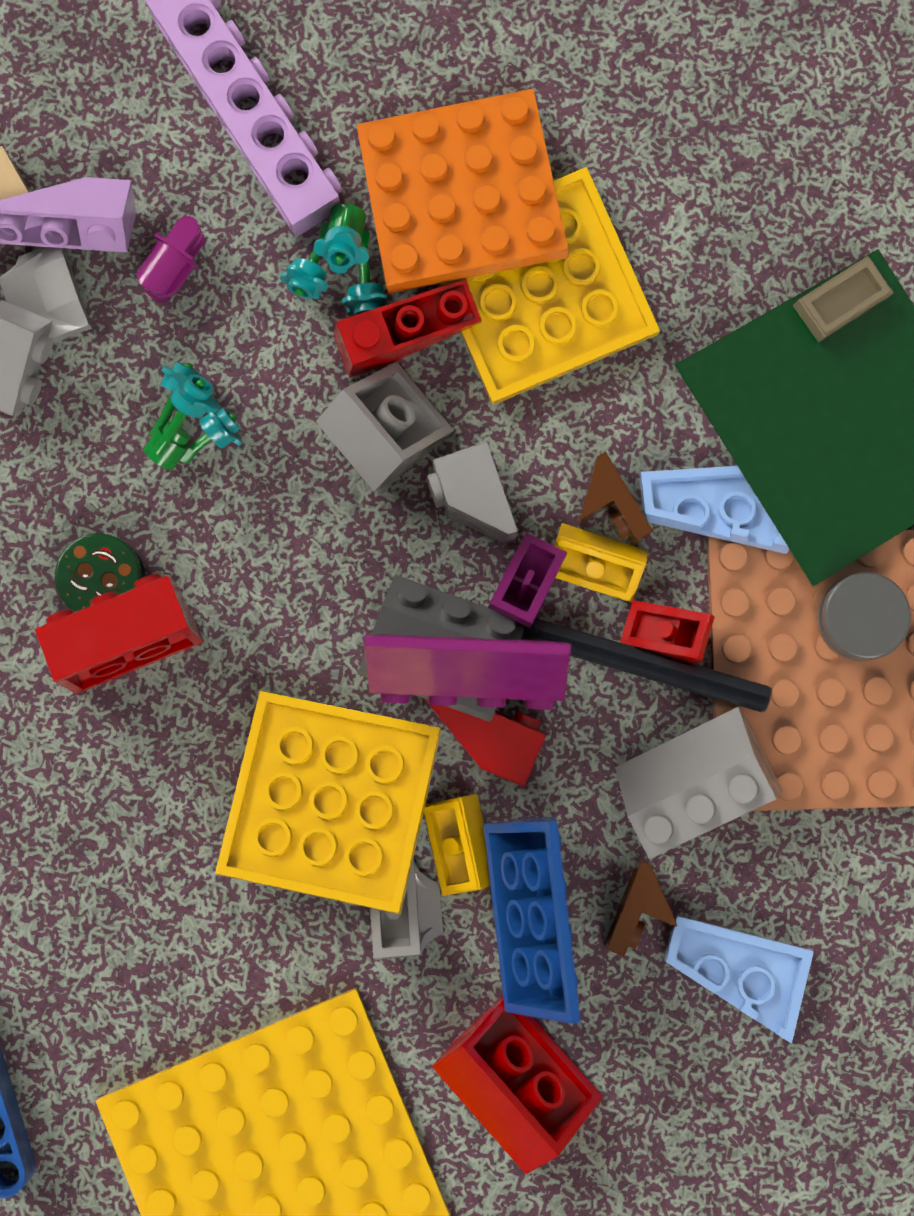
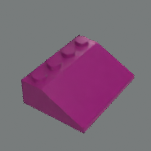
[364,634,571,710]

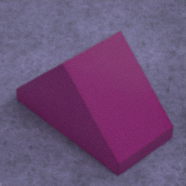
[488,533,567,628]

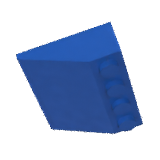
[483,817,581,1024]

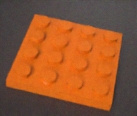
[356,89,569,294]

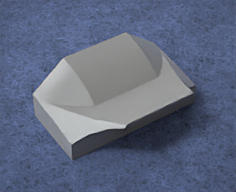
[0,247,92,342]
[370,860,443,960]

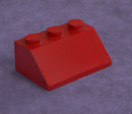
[34,574,204,694]
[431,997,603,1174]

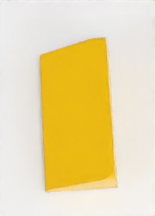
[554,523,648,603]
[424,793,490,896]

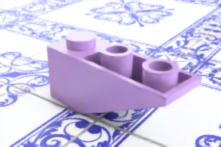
[0,177,136,253]

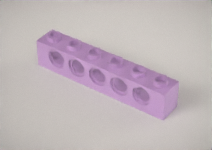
[145,0,343,237]

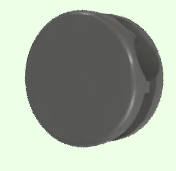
[817,572,911,661]

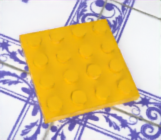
[439,167,660,406]
[215,691,442,915]

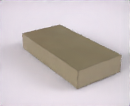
[793,256,894,343]

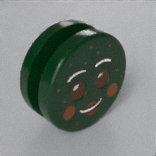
[55,533,146,612]

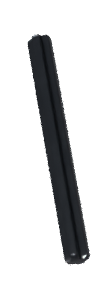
[521,618,772,712]

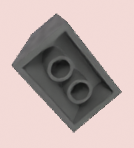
[358,575,525,722]

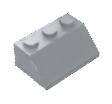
[615,706,783,859]

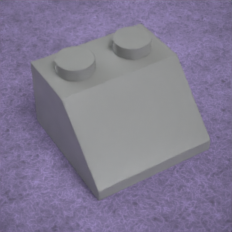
[316,362,454,491]
[427,442,518,545]

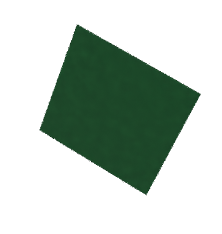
[675,249,914,587]

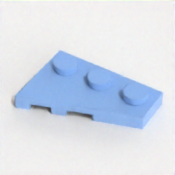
[640,466,789,554]
[664,915,814,1044]

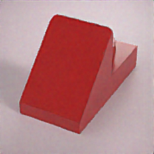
[620,600,715,664]

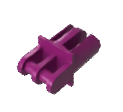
[136,216,204,302]

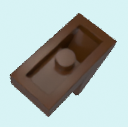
[578,451,653,545]
[603,859,677,957]

